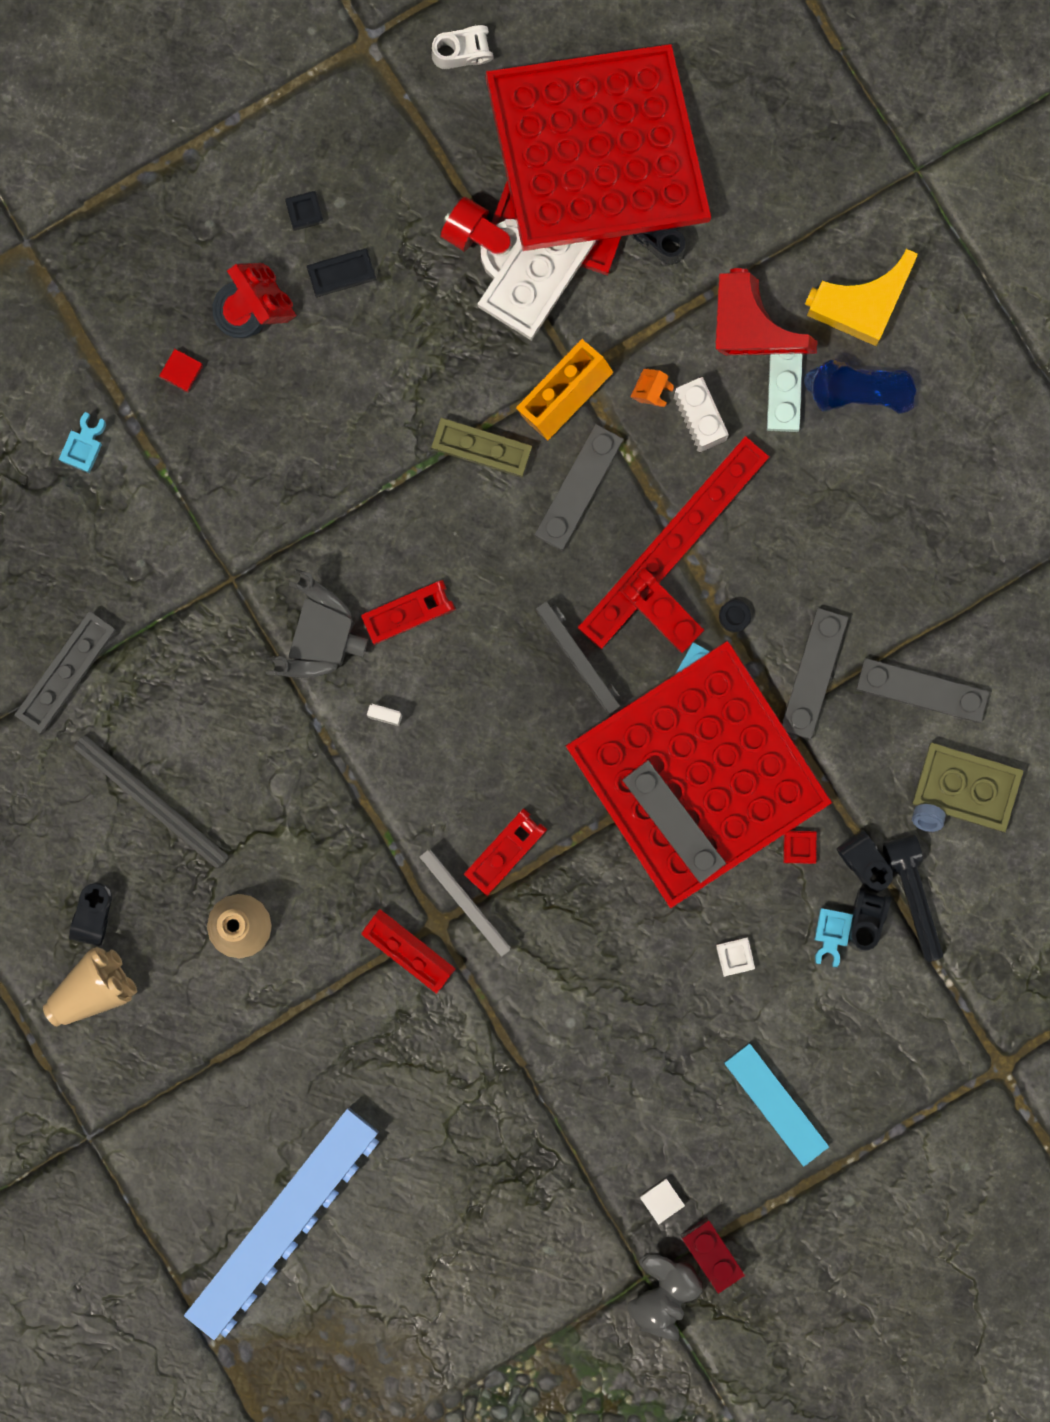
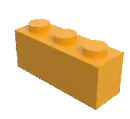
[516,339,613,441]

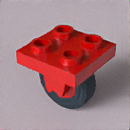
[212,263,297,338]

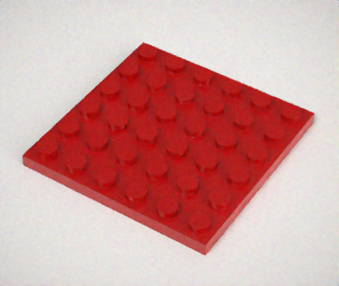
[485,44,711,251]
[565,641,832,909]

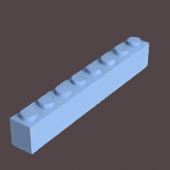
[184,1108,379,1340]

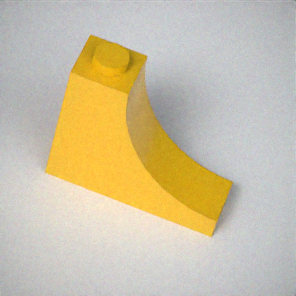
[805,249,918,346]

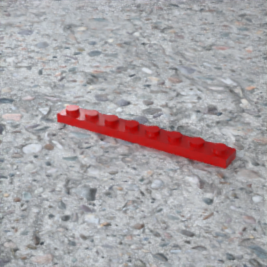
[578,436,769,649]

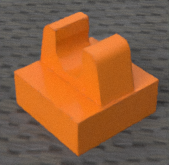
[630,369,674,407]

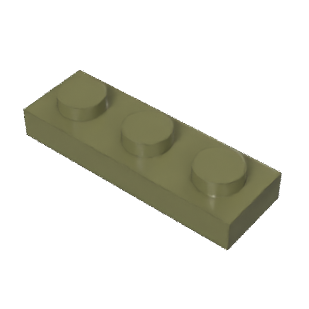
[431,418,532,478]

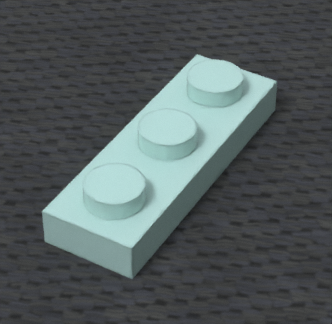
[767,354,802,432]

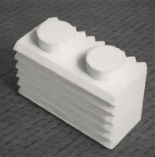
[673,377,729,452]

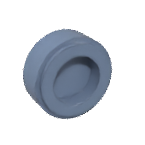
[912,804,946,832]

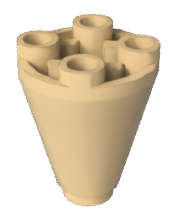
[207,894,272,959]
[43,947,137,1027]

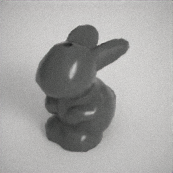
[627,1255,703,1342]

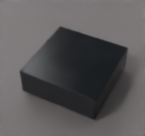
[285,191,324,231]

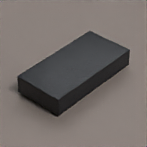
[307,248,376,298]

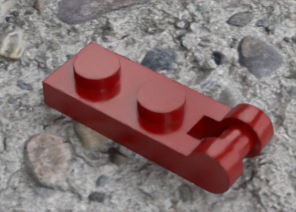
[621,568,704,653]
[361,580,456,645]
[463,808,548,896]

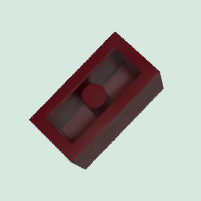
[680,1218,745,1294]

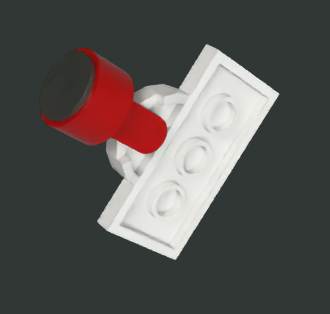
[439,196,597,341]

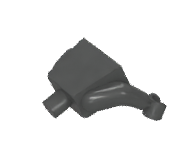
[266,569,368,678]

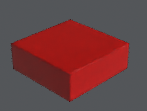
[159,348,203,393]
[783,831,817,864]

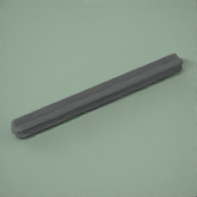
[74,735,228,868]

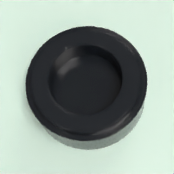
[718,600,751,633]

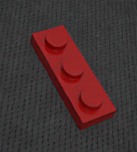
[361,909,456,994]

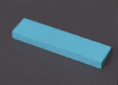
[724,1043,829,1167]

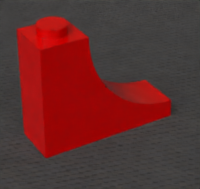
[716,268,817,355]

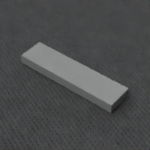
[420,850,511,957]

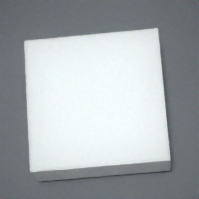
[367,704,402,726]
[716,938,755,977]
[640,1179,685,1225]

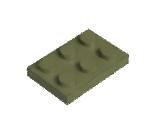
[911,743,1023,833]

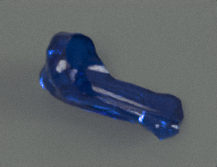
[804,359,916,414]

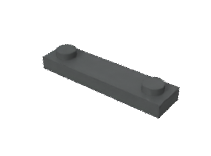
[534,424,624,552]
[536,601,621,716]
[782,608,848,740]
[14,611,117,734]
[856,658,989,723]
[621,760,726,883]

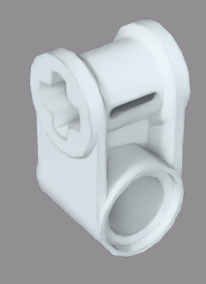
[432,25,494,69]

